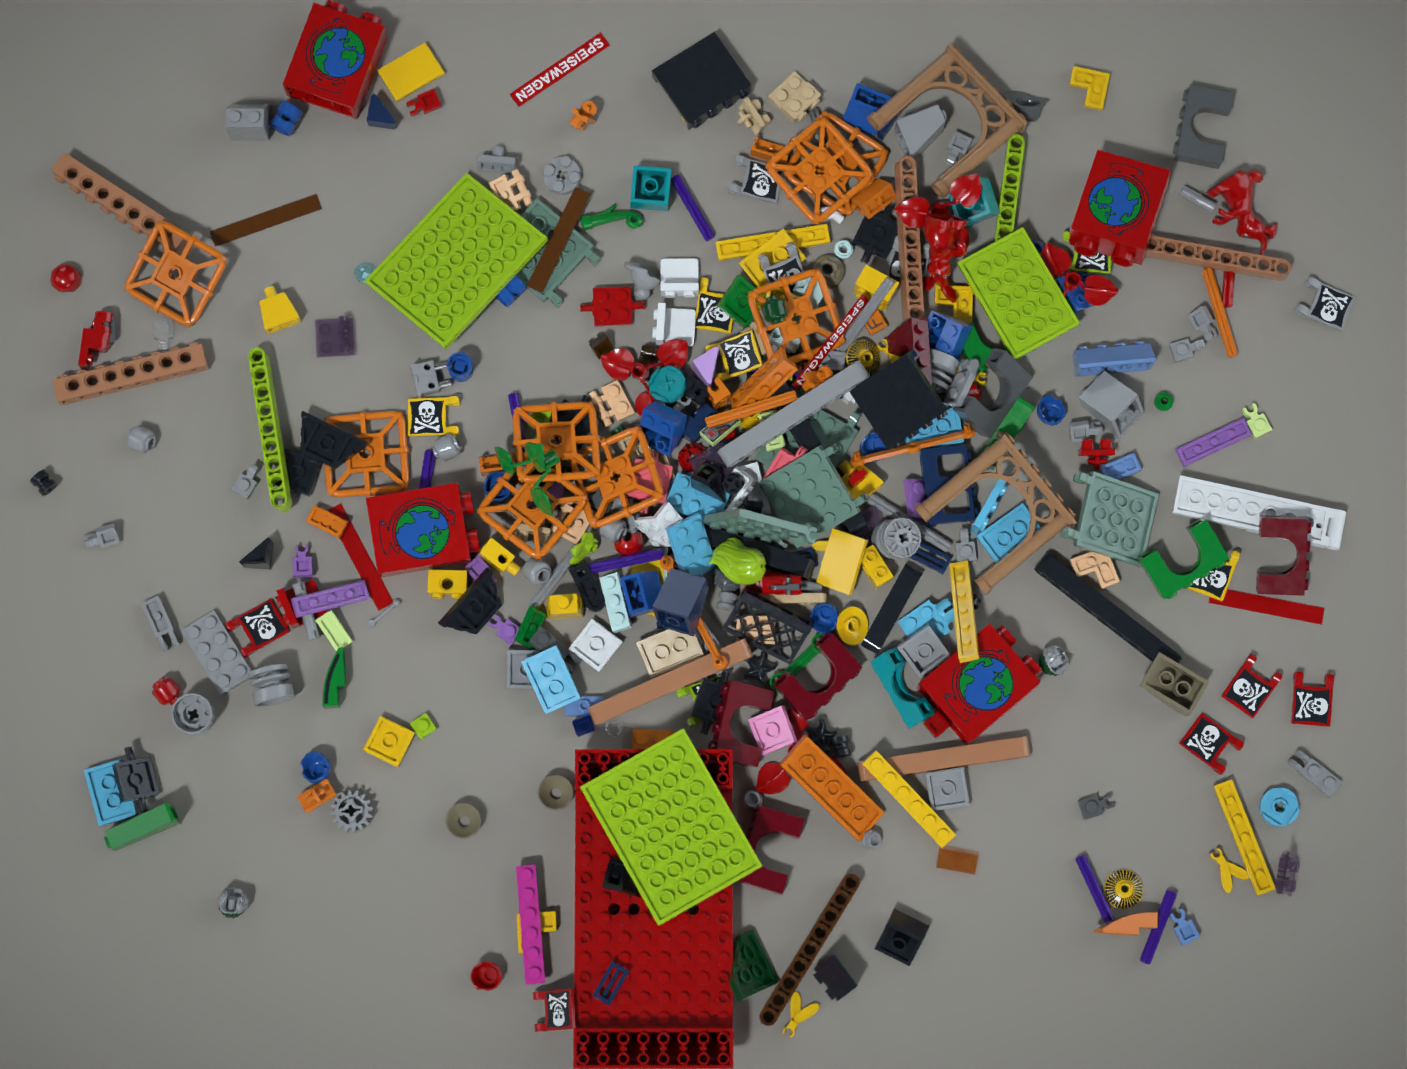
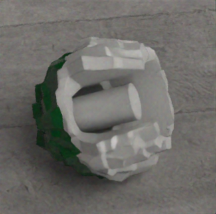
[1039,645,1070,676]
[217,887,249,919]

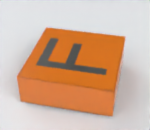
[864,310,888,336]

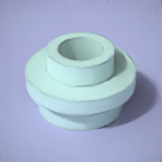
[834,240,853,259]

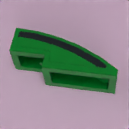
[322,647,347,709]

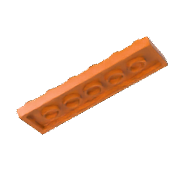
[779,735,885,842]

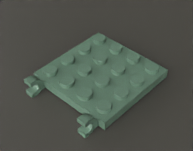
[515,198,600,308]
[754,388,860,470]
[758,443,869,548]
[1060,471,1159,567]
[703,508,817,549]

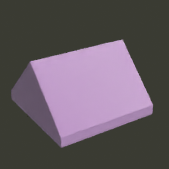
[692,346,719,388]

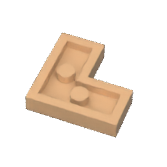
[1069,552,1120,589]

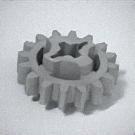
[330,790,373,833]

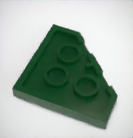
[729,929,779,1001]

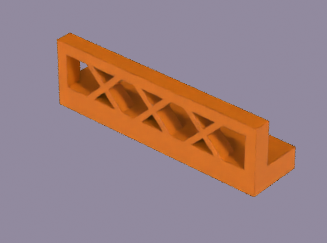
[730,347,798,420]

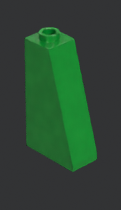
[981,397,1035,470]
[104,802,181,851]

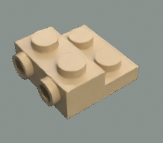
[768,71,821,124]

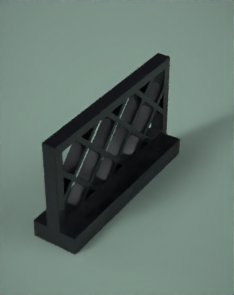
[722,587,812,665]

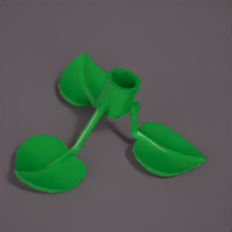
[495,442,559,516]

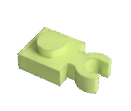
[1242,403,1272,439]

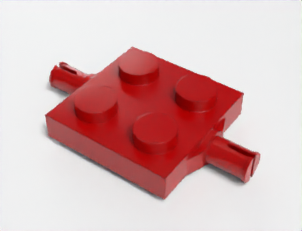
[580,287,645,327]

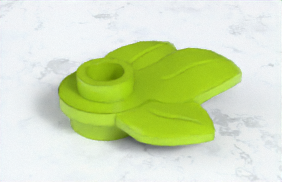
[569,532,598,564]

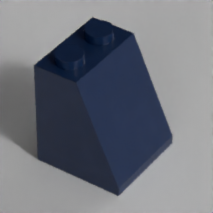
[652,569,709,637]

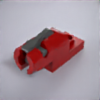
[78,311,116,370]
[744,572,802,595]

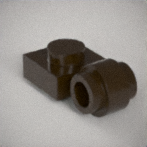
[632,344,657,382]

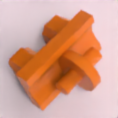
[569,101,597,131]
[802,366,833,393]
[297,779,337,814]

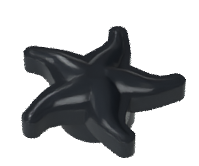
[744,651,776,685]
[804,718,837,752]

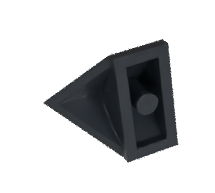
[691,461,726,503]
[239,537,273,570]
[602,858,641,898]

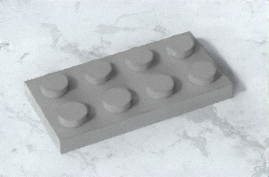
[181,610,251,696]

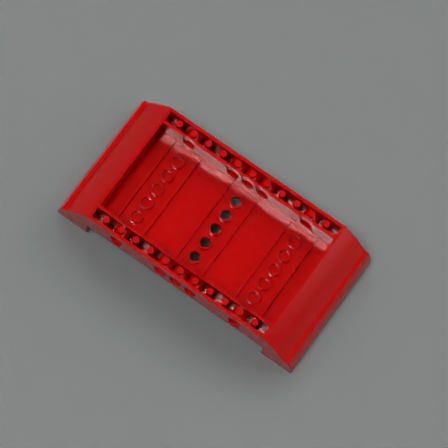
[573,749,734,1069]

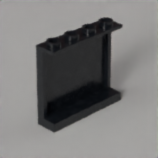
[652,32,751,130]
[850,349,952,449]

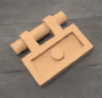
[489,169,532,212]
[589,380,635,427]
[550,503,596,545]

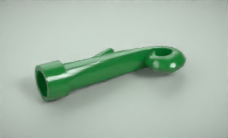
[580,204,643,231]

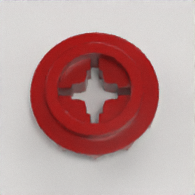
[678,443,709,473]

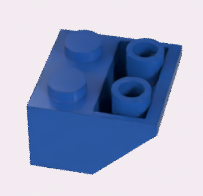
[842,83,892,136]
[927,310,972,360]
[638,401,687,456]
[620,571,662,618]

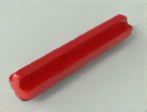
[1222,257,1235,308]

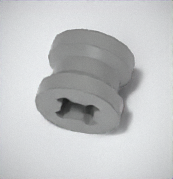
[716,592,738,611]

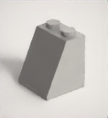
[225,103,270,141]
[894,104,947,160]
[1079,371,1144,439]

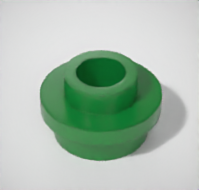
[1154,392,1173,411]

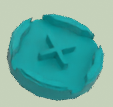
[648,366,687,404]

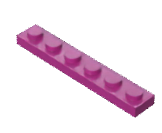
[516,865,545,985]

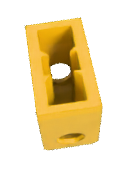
[259,286,301,335]
[838,460,884,499]
[477,538,521,576]
[546,594,584,619]

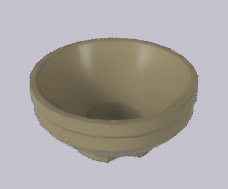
[810,255,844,289]
[538,775,573,810]
[445,803,481,839]

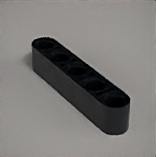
[860,564,922,655]

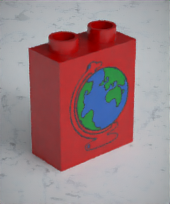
[283,0,388,119]
[1069,149,1171,267]
[366,483,480,578]
[917,624,1042,745]

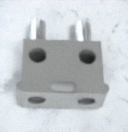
[410,360,452,398]

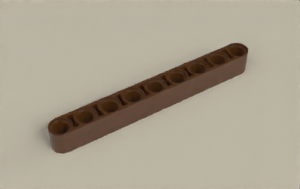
[759,874,860,1026]

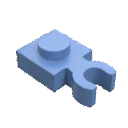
[1169,908,1200,946]

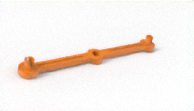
[850,423,976,467]
[660,556,728,670]

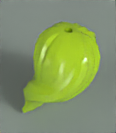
[709,537,766,585]

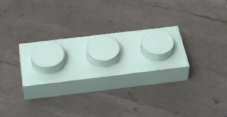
[599,572,632,633]

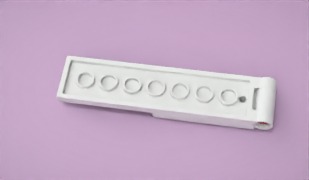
[1172,475,1347,550]

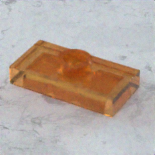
[936,848,978,875]

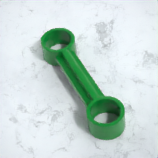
[769,633,824,693]

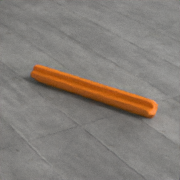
[1202,268,1238,358]
[705,390,798,428]

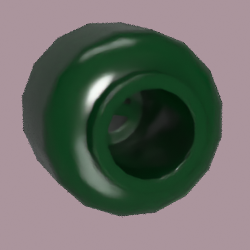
[761,295,789,325]

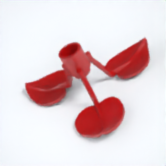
[894,173,981,258]
[1040,243,1119,306]
[600,339,688,417]
[756,709,847,795]

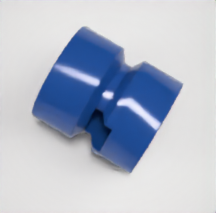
[269,101,303,136]
[496,276,527,307]
[447,352,473,382]

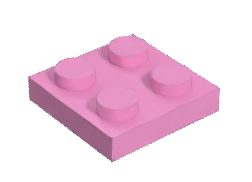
[748,705,797,756]

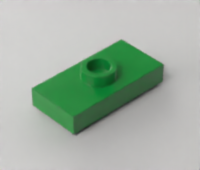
[514,605,547,649]

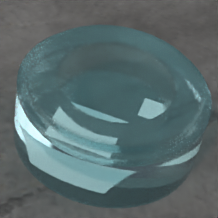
[354,264,373,284]

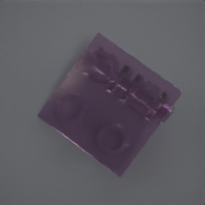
[315,316,355,357]
[1275,852,1300,897]

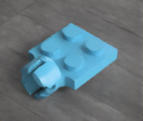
[897,598,955,639]

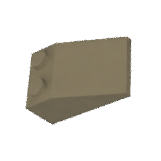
[1140,652,1209,717]

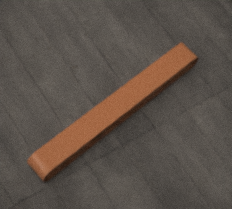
[894,156,924,322]
[1145,236,1291,281]
[588,639,753,726]
[857,736,1031,782]

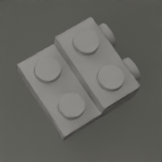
[897,624,951,678]

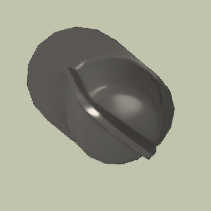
[1004,91,1046,122]

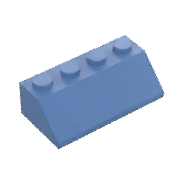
[1072,342,1156,377]

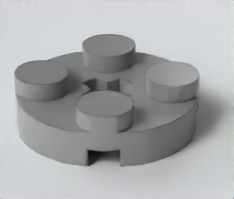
[543,156,581,195]

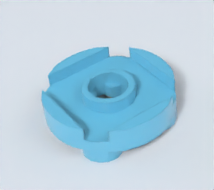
[1259,788,1299,827]

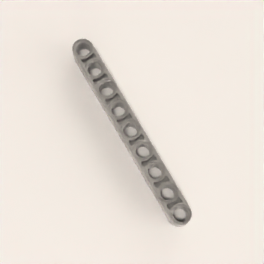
[717,360,870,468]

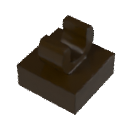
[589,333,614,360]

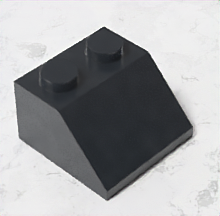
[874,908,929,966]
[813,954,858,1001]

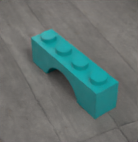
[870,647,935,729]

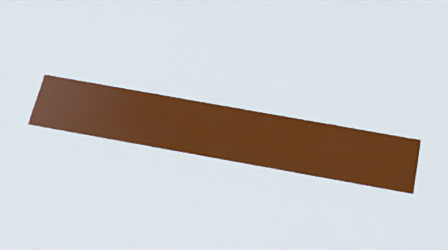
[527,187,590,293]
[210,194,322,247]

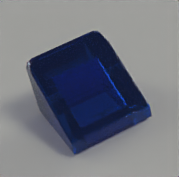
[572,715,595,737]

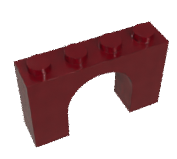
[887,318,932,386]
[1256,515,1311,596]
[772,632,862,720]
[708,680,774,767]
[737,805,805,895]

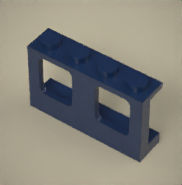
[919,445,978,528]

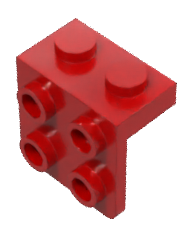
[275,580,328,629]

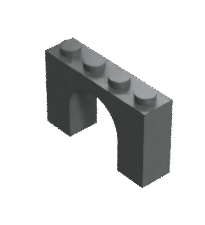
[1172,84,1234,169]
[953,348,1032,439]

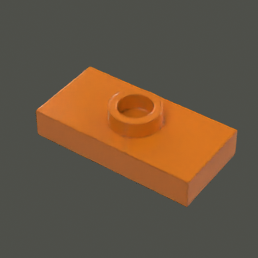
[306,505,349,539]

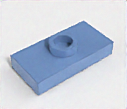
[1099,453,1142,480]
[565,696,604,717]

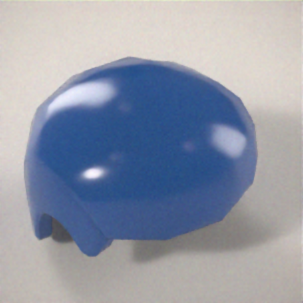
[1037,395,1066,426]
[861,432,891,462]
[483,471,512,502]
[810,602,839,634]
[300,751,331,783]

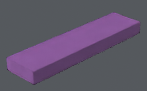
[1175,417,1252,467]
[291,580,370,618]

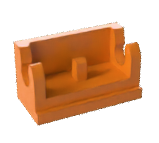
[750,136,791,165]
[851,178,896,219]
[707,377,731,411]
[479,452,515,476]

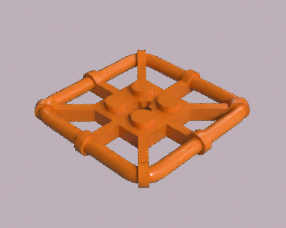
[783,111,889,216]
[765,117,874,224]
[124,220,227,327]
[747,269,846,364]
[512,401,601,483]
[323,411,410,497]
[570,426,664,529]
[477,451,588,560]

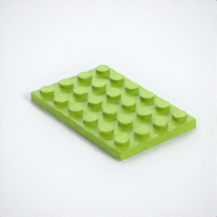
[957,227,1080,360]

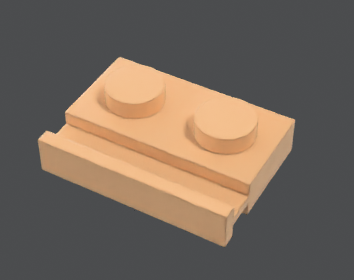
[736,615,775,644]

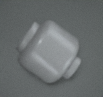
[126,426,156,453]
[432,433,462,461]
[599,517,628,543]
[523,558,551,585]

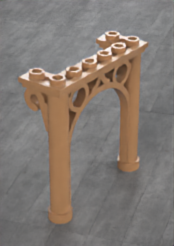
[867,43,1027,198]
[914,430,1077,595]

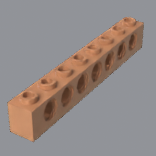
[51,152,188,253]
[52,342,209,406]

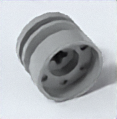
[930,349,959,394]
[871,518,921,559]
[248,664,295,707]
[171,693,216,736]

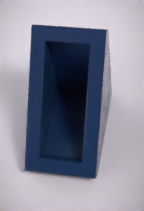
[367,93,398,130]

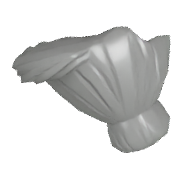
[624,262,661,299]

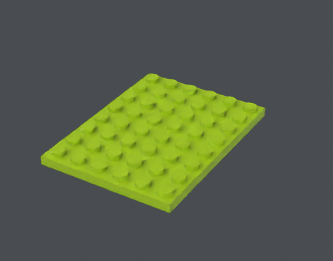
[364,172,548,350]
[580,728,762,926]

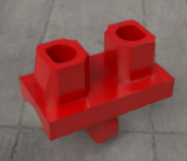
[1078,439,1115,470]

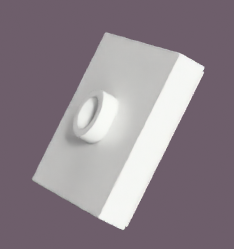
[569,619,623,673]

